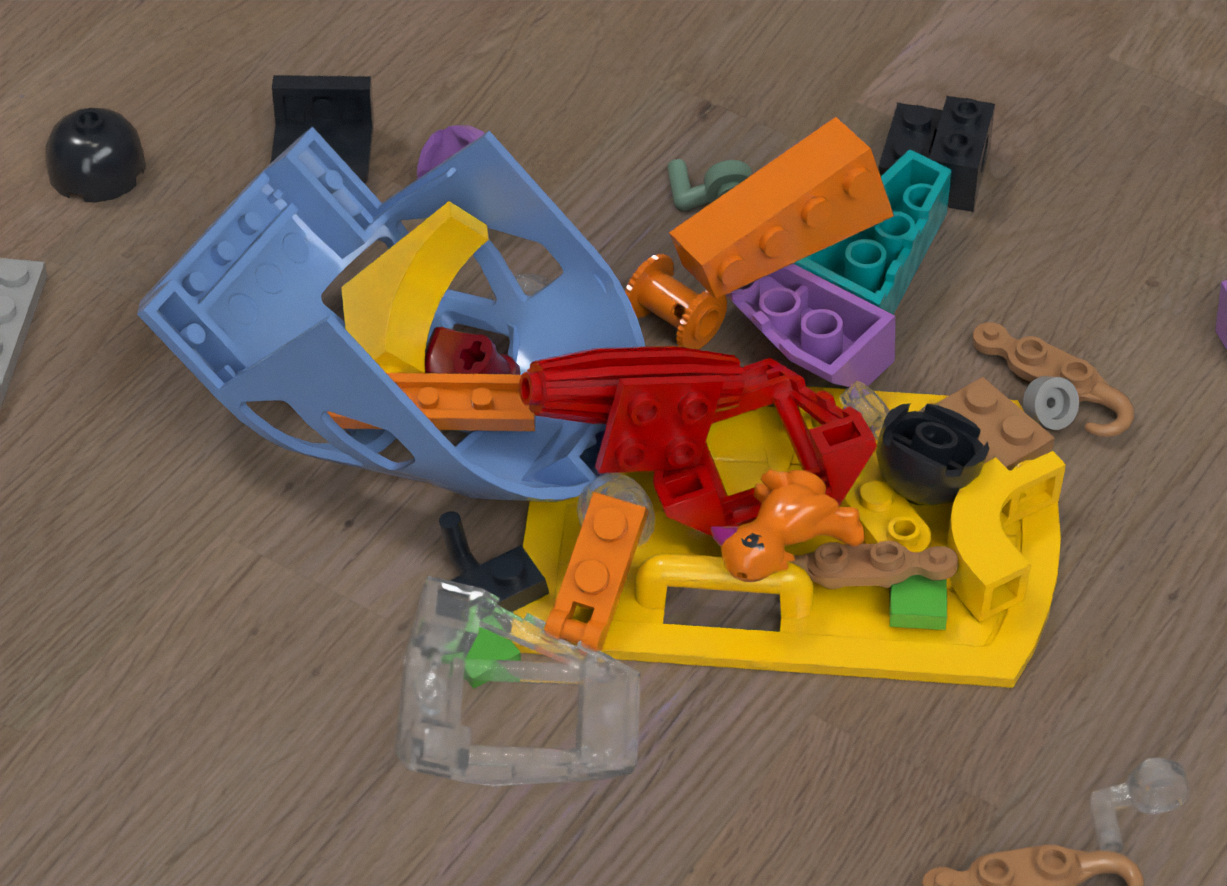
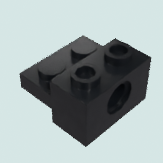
[878,96,995,212]

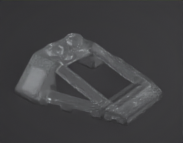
[396,576,640,786]

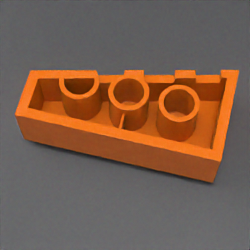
[669,117,894,299]

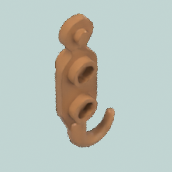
[972,322,1134,437]
[790,541,958,589]
[922,845,1144,886]

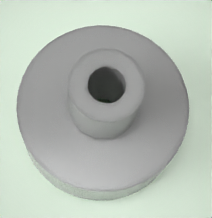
[1023,376,1079,430]

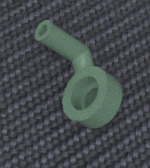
[667,159,753,211]

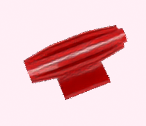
[519,346,745,474]

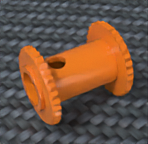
[625,254,727,349]

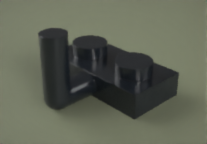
[423,511,549,638]

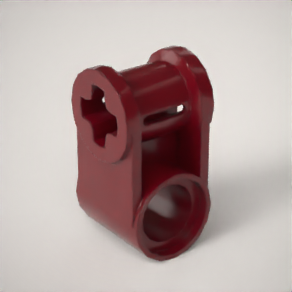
[424,327,521,375]

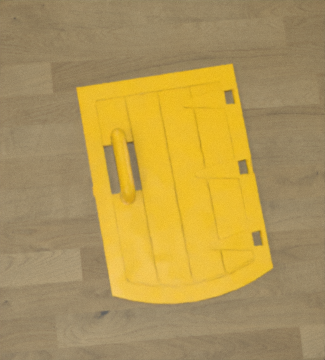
[509,386,1061,688]

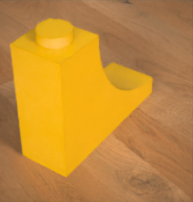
[341,201,489,373]

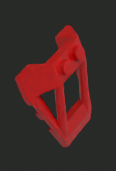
[652,358,877,537]

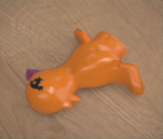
[711,469,864,582]

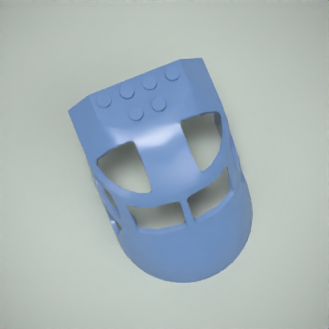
[137,127,645,502]

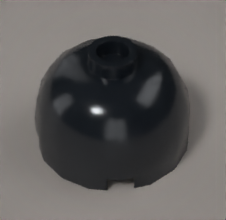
[45,107,146,203]
[876,403,990,506]

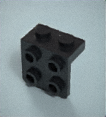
[270,75,374,184]

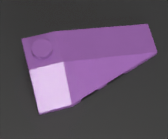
[726,263,896,390]

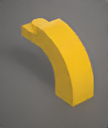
[946,451,1066,622]

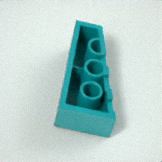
[794,149,951,315]

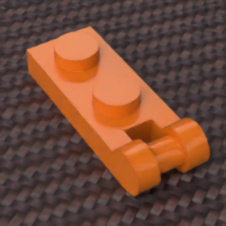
[543,492,649,656]

